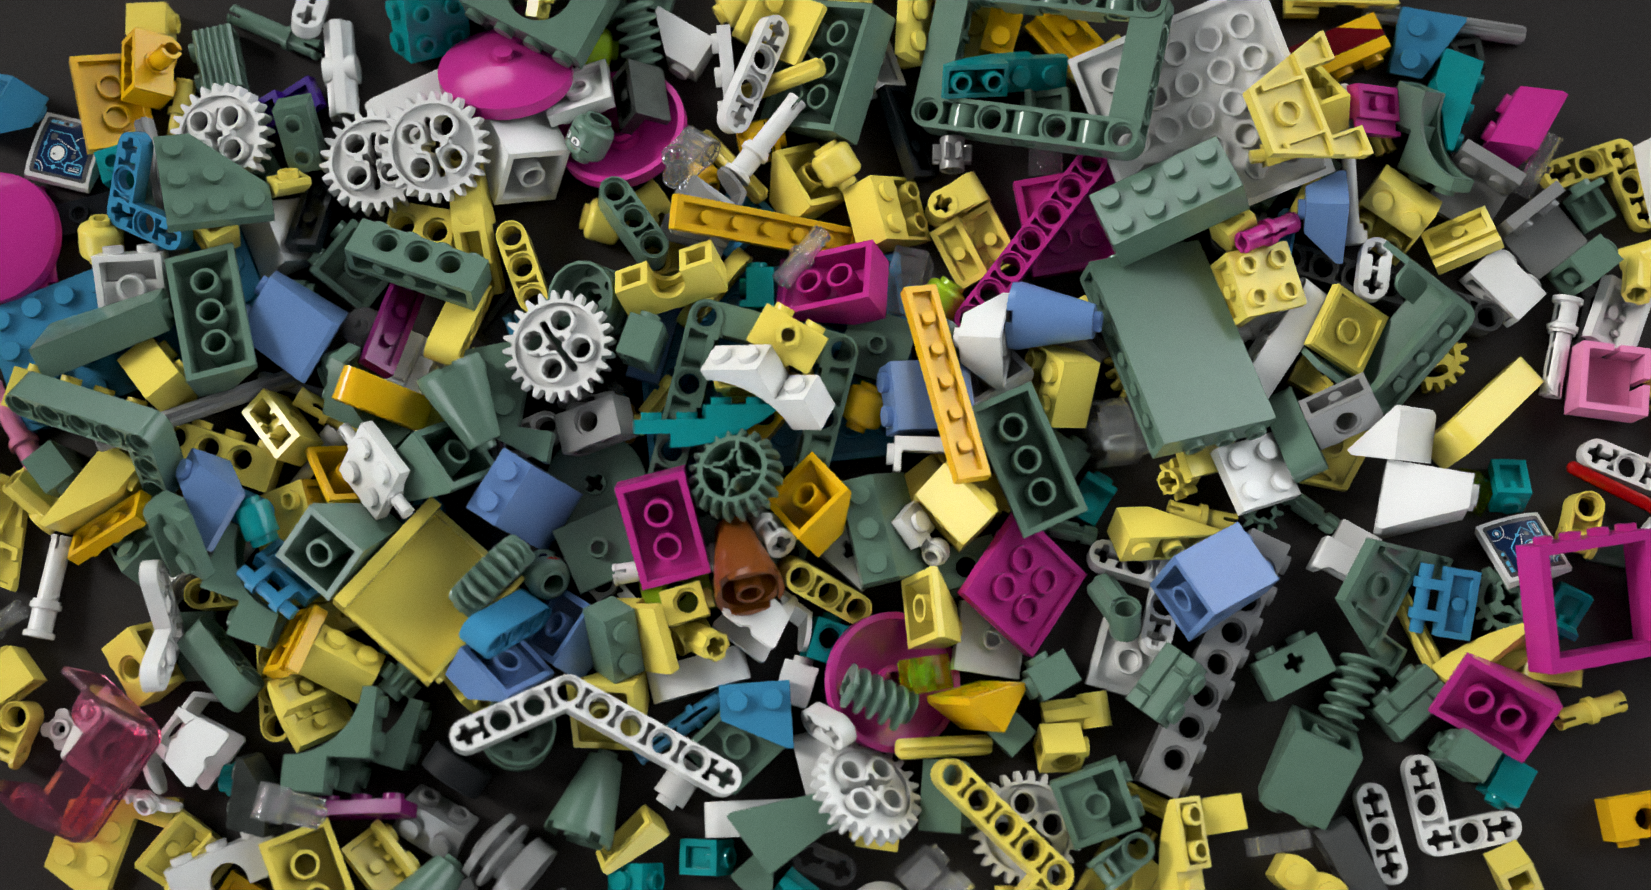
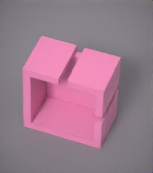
[1564,340,1651,423]

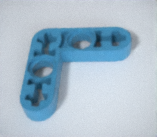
[107,131,193,251]

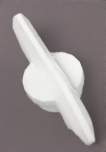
[116,789,183,816]

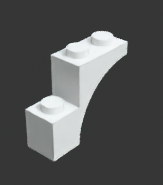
[700,344,835,430]

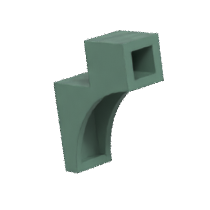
[1396,81,1475,196]
[322,342,413,451]
[200,522,288,649]
[280,686,389,796]
[333,698,432,794]

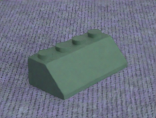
[164,242,258,397]
[972,381,1088,538]

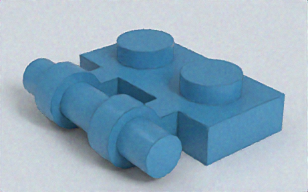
[236,539,321,620]
[1407,562,1482,641]

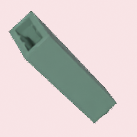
[28,287,175,377]

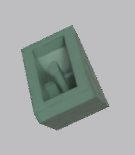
[730,854,774,890]

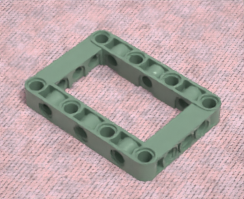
[912,0,1174,161]
[648,299,858,569]

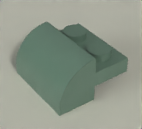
[143,490,216,580]

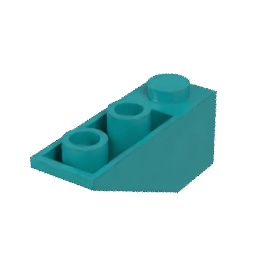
[1427,48,1485,156]

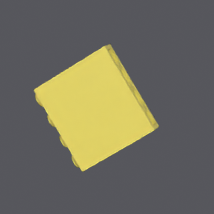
[333,497,525,687]

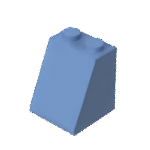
[246,270,349,384]
[876,358,974,437]
[466,447,583,549]
[1149,522,1279,642]

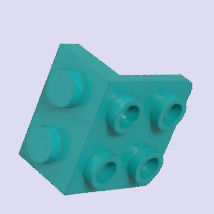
[385,0,470,64]

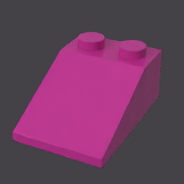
[777,239,889,325]
[614,464,711,590]
[1428,652,1563,764]

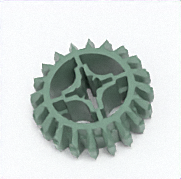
[688,428,784,523]
[448,534,535,618]

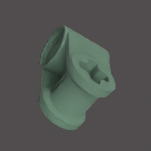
[1086,832,1155,890]

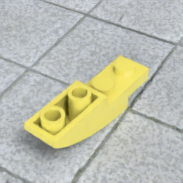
[449,159,506,295]
[1159,795,1212,890]

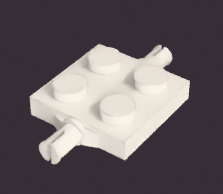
[337,420,414,520]

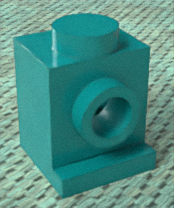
[739,262,775,312]

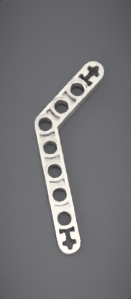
[450,674,742,798]

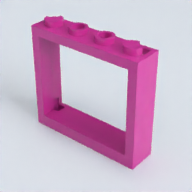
[1515,522,1651,675]

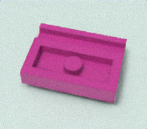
[1346,83,1401,139]

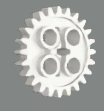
[170,83,276,175]
[379,90,492,203]
[319,108,430,216]
[502,290,617,404]
[810,741,922,847]
[969,770,1080,884]

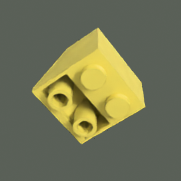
[1358,164,1442,266]
[842,175,931,253]
[1025,345,1101,428]
[912,461,998,552]

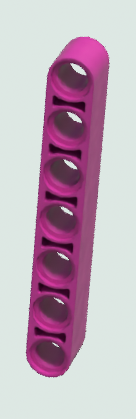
[953,155,1107,327]

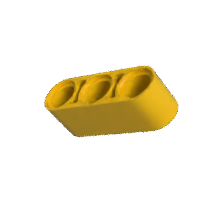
[332,365,433,431]

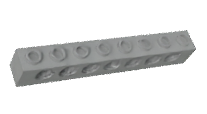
[1133,528,1291,799]

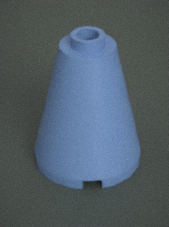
[1005,281,1103,350]

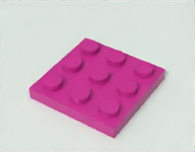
[1013,165,1115,280]
[957,512,1087,657]

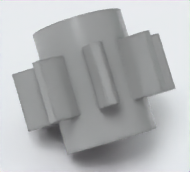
[932,135,972,174]

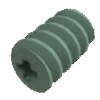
[614,0,664,68]
[1318,653,1385,731]
[840,663,919,731]

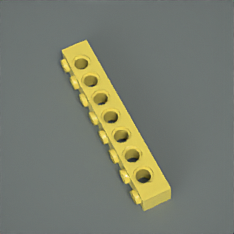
[0,363,284,493]

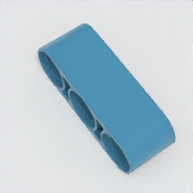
[459,588,552,659]

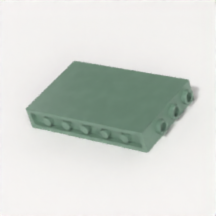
[1079,240,1276,459]

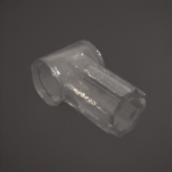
[250,781,328,830]

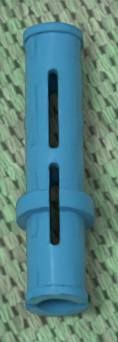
[633,688,720,766]

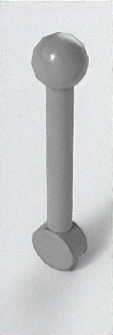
[1572,285,1597,346]

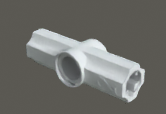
[321,19,362,123]

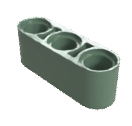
[598,176,669,271]
[1268,386,1329,484]
[177,615,265,713]

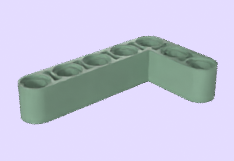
[5,371,184,498]

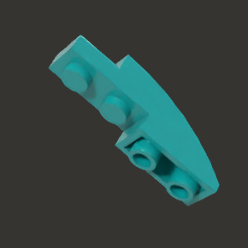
[941,51,1068,99]
[633,397,776,448]

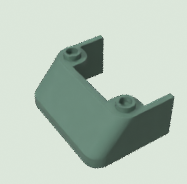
[1300,240,1475,414]

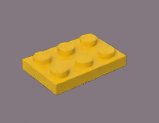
[69,53,153,155]

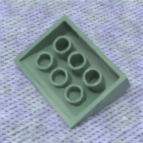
[760,0,896,145]

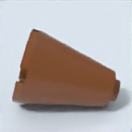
[714,516,785,616]

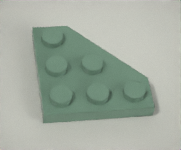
[153,133,275,233]

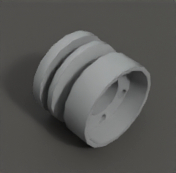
[462,813,557,890]

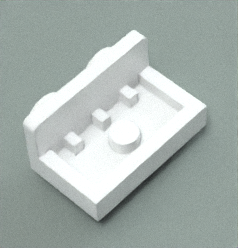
[1581,275,1651,349]

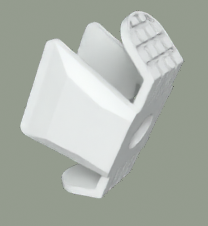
[711,577,813,663]
[140,691,246,795]

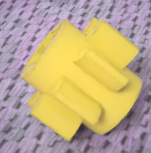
[1156,457,1201,501]

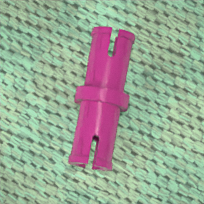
[1234,211,1301,253]

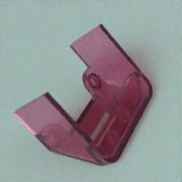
[0,666,161,844]

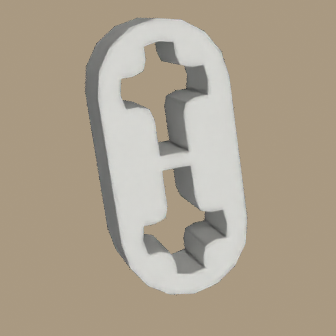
[291,0,329,39]
[1354,237,1393,303]
[801,702,857,750]

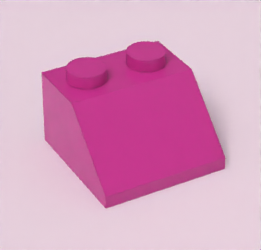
[1480,86,1569,168]

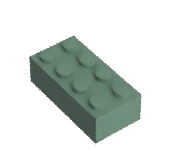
[1089,136,1250,268]

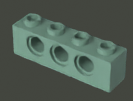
[344,218,492,311]

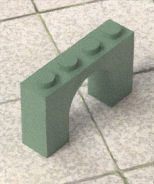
[459,0,620,70]

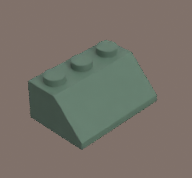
[842,472,928,589]

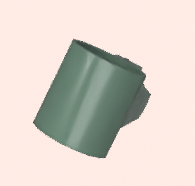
[1087,573,1141,642]

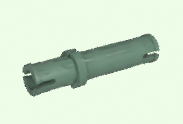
[227,4,325,61]

